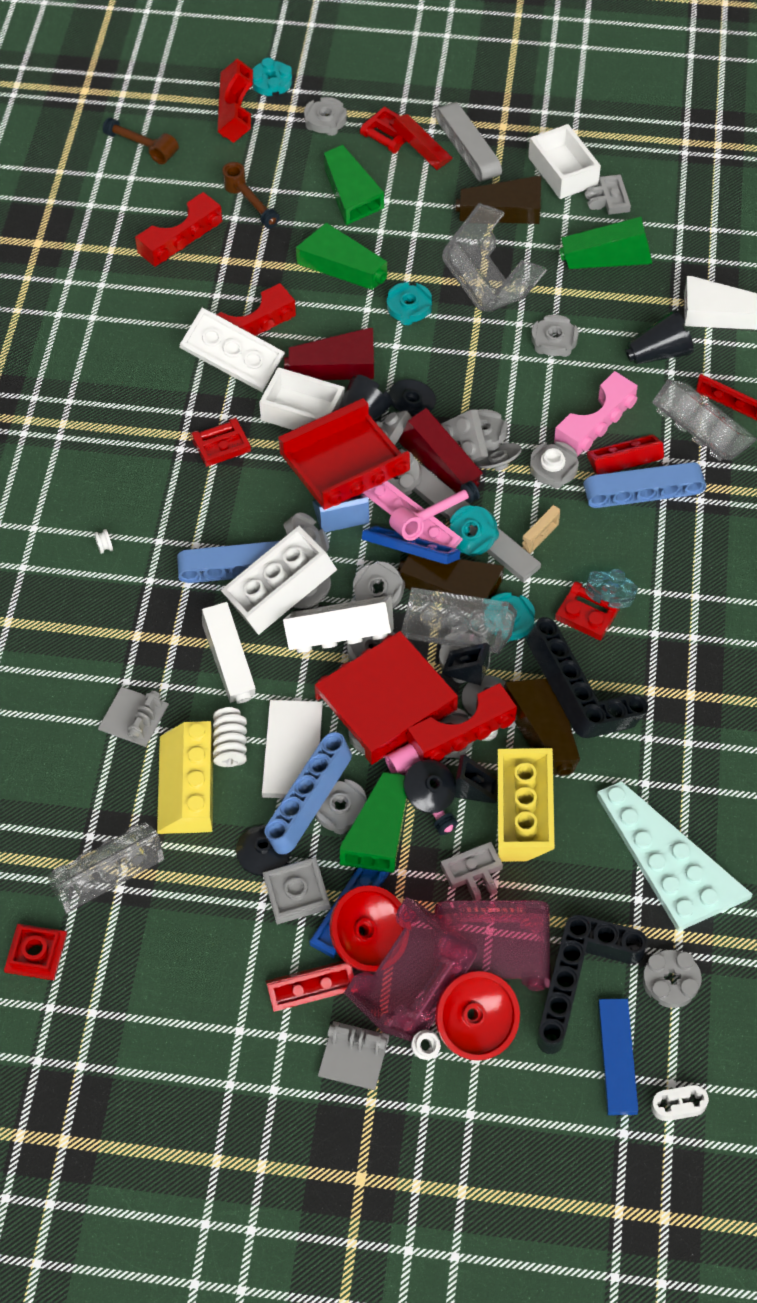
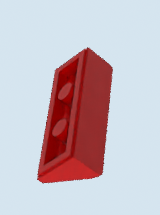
[392,114,452,170]
[696,374,757,420]
[586,434,664,475]
[265,961,357,1012]

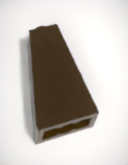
[455,176,541,224]
[398,554,504,619]
[503,678,580,776]

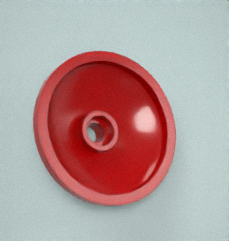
[330,885,410,972]
[435,971,520,1061]

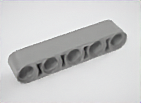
[435,102,502,182]

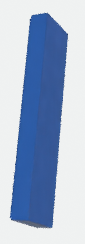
[362,526,461,565]
[309,868,390,959]
[598,999,638,1115]

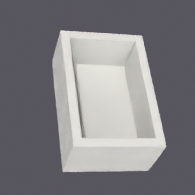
[528,124,601,199]
[259,367,345,430]

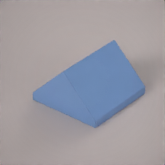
[312,493,369,532]

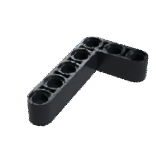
[526,617,648,738]
[537,915,647,1054]

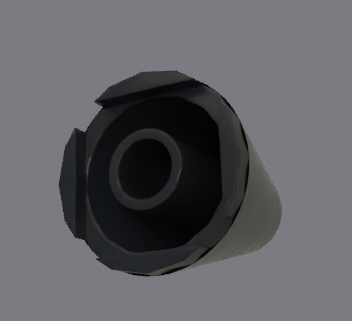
[625,310,694,365]
[339,375,392,421]

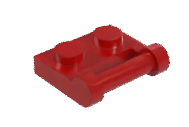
[360,107,406,154]
[190,417,251,467]
[555,581,622,641]

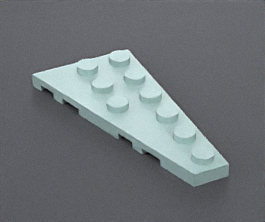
[597,781,752,932]

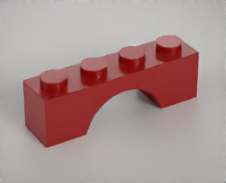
[217,58,253,143]
[135,192,223,267]
[216,283,296,336]
[407,683,517,762]

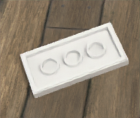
[179,308,285,393]
[262,700,323,798]

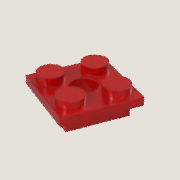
[4,924,67,981]

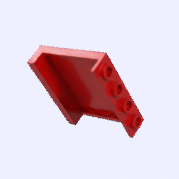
[278,398,410,510]
[315,631,458,765]

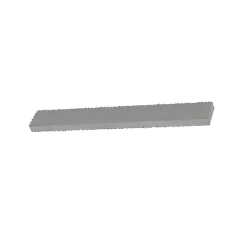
[396,449,541,582]

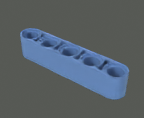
[583,462,706,508]
[177,541,279,583]
[265,732,352,854]

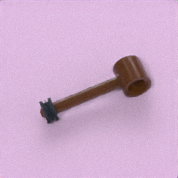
[103,117,179,164]
[223,162,280,228]

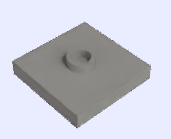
[262,857,331,925]

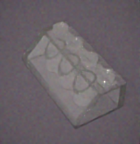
[652,379,757,461]
[401,588,517,654]
[47,822,164,914]

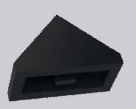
[442,643,490,686]
[455,755,498,803]

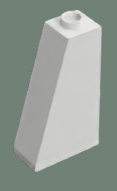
[684,276,757,330]
[202,602,256,704]

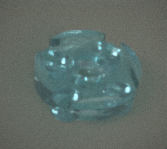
[585,569,638,608]

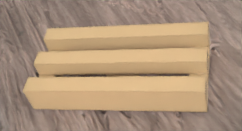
[522,505,560,554]

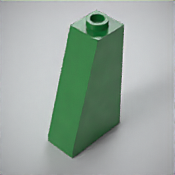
[324,145,384,225]
[559,217,652,269]
[296,222,388,290]
[340,772,407,873]

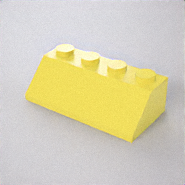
[157,721,213,834]
[498,748,554,862]

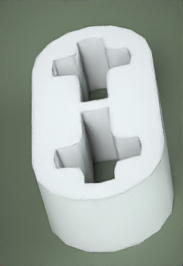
[651,1085,709,1121]

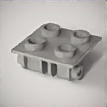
[98,687,169,747]
[318,1021,390,1091]

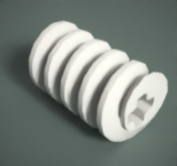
[213,707,247,767]

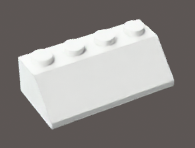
[221,526,337,635]
[283,595,394,653]

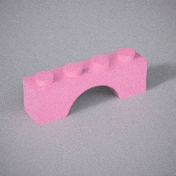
[554,371,638,457]

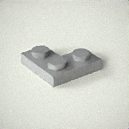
[441,410,488,463]

